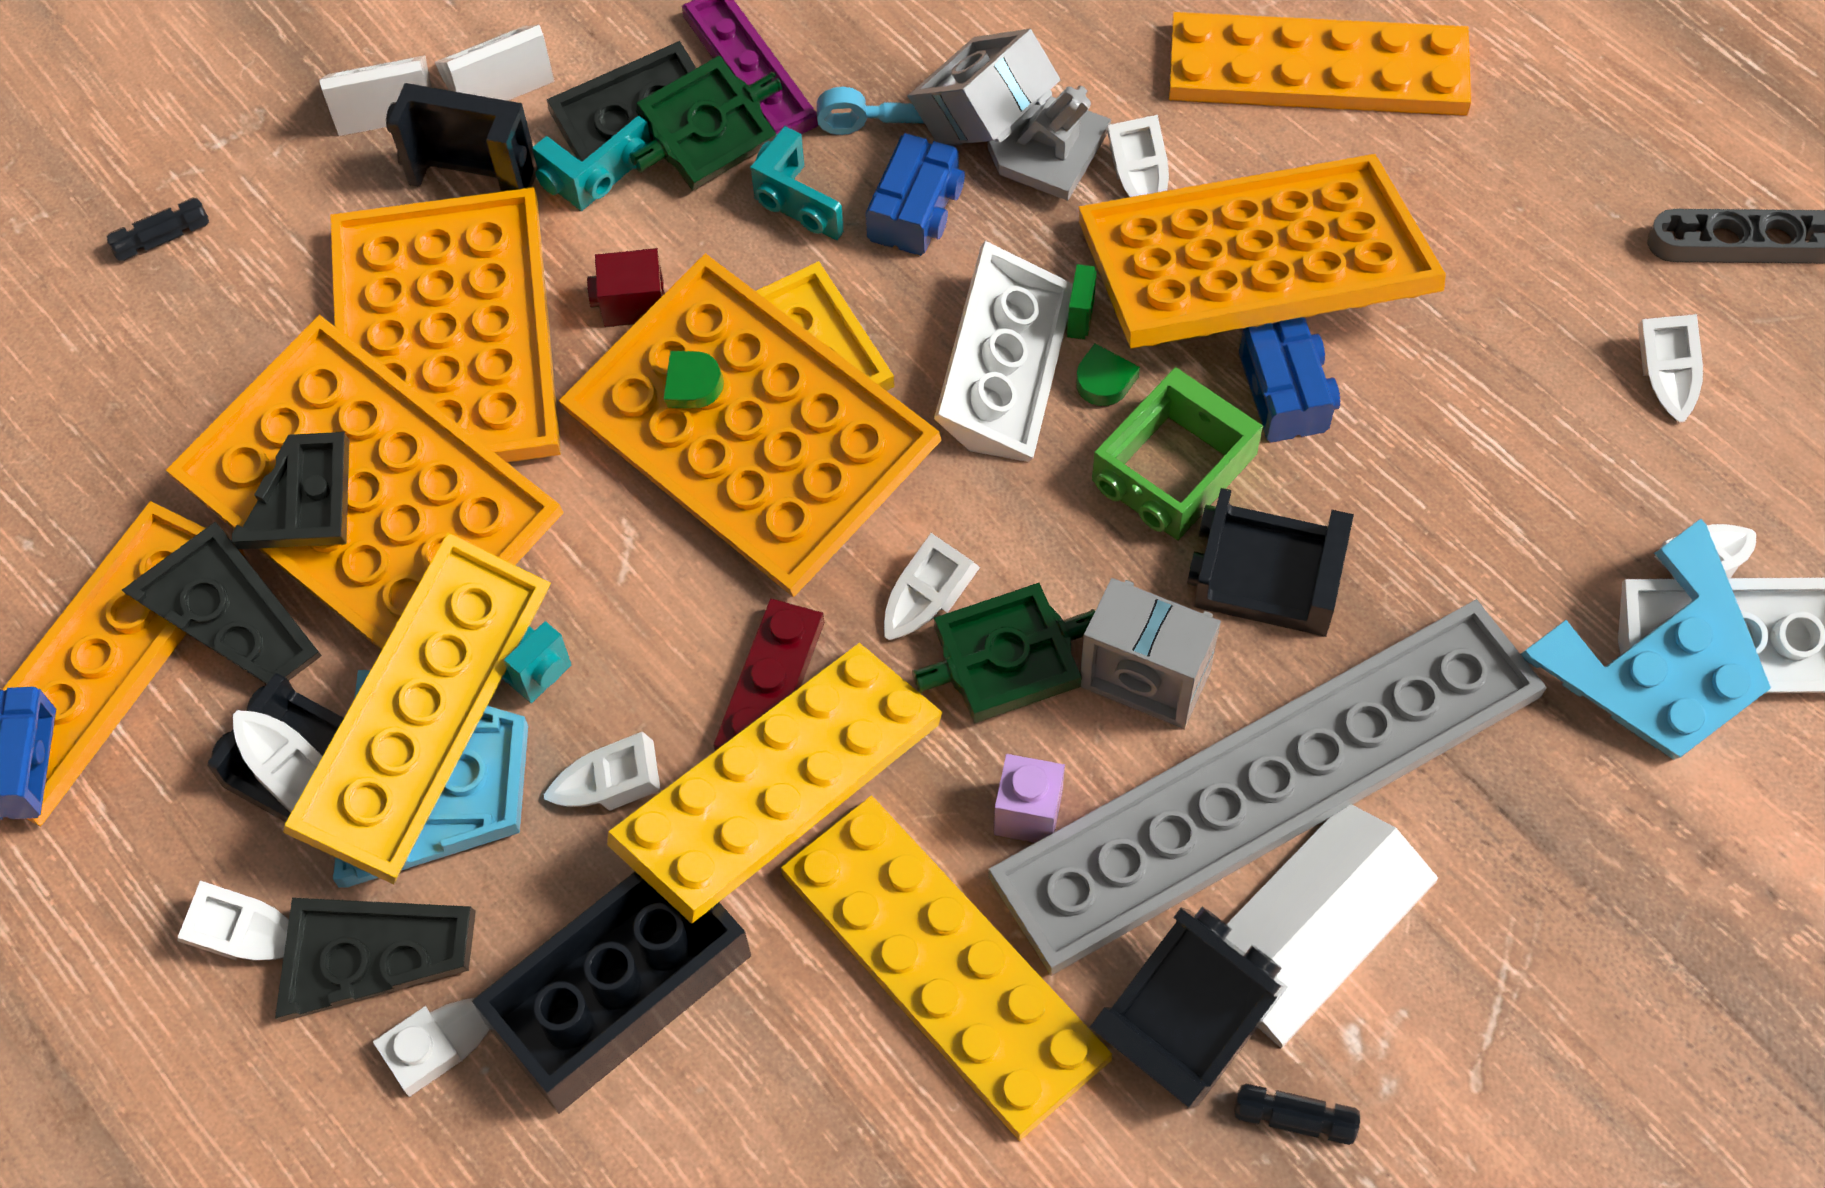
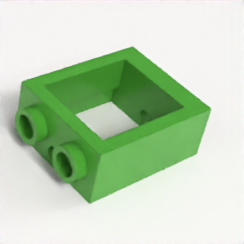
[1092,367,1263,541]

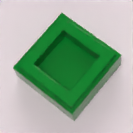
[1067,264,1097,340]

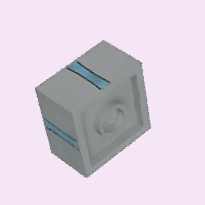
[907,29,1061,146]
[1080,578,1221,729]

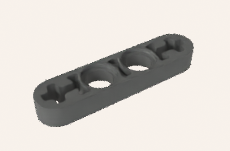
[1647,209,1825,264]

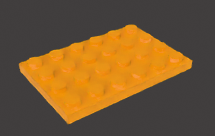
[1078,154,1446,349]
[330,187,561,462]
[559,253,941,598]
[166,315,563,651]

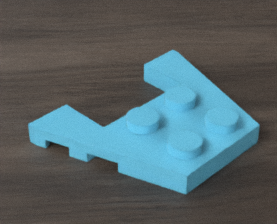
[1521,519,1771,760]
[333,670,528,888]

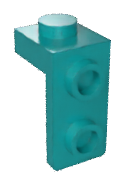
[532,116,651,212]
[750,126,844,240]
[502,621,572,704]

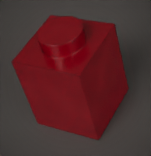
[587,248,665,327]

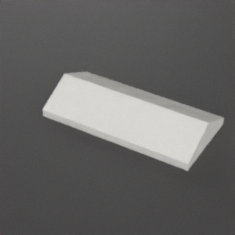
[934,241,1073,462]
[1618,578,1825,693]
[1226,804,1438,1048]

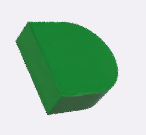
[1076,343,1140,406]
[664,351,724,408]

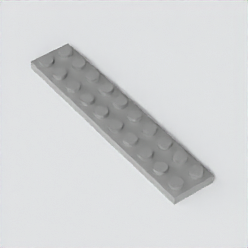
[988,599,1546,976]

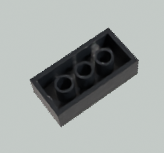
[472,872,751,1114]

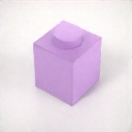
[994,754,1065,843]

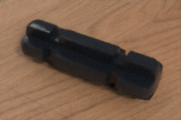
[106,197,209,261]
[1235,1083,1360,1145]

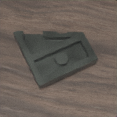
[232,432,350,550]

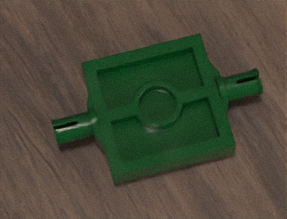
[629,55,782,191]
[912,583,1095,724]

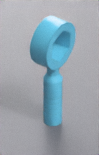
[816,87,924,135]

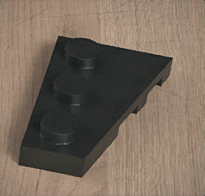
[547,41,696,162]
[122,522,322,684]
[275,898,476,1022]

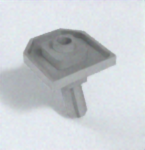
[988,85,1111,201]

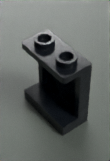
[386,83,537,192]
[1187,488,1354,637]
[208,673,344,822]
[1090,906,1288,1108]

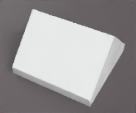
[434,25,554,101]
[319,55,431,136]

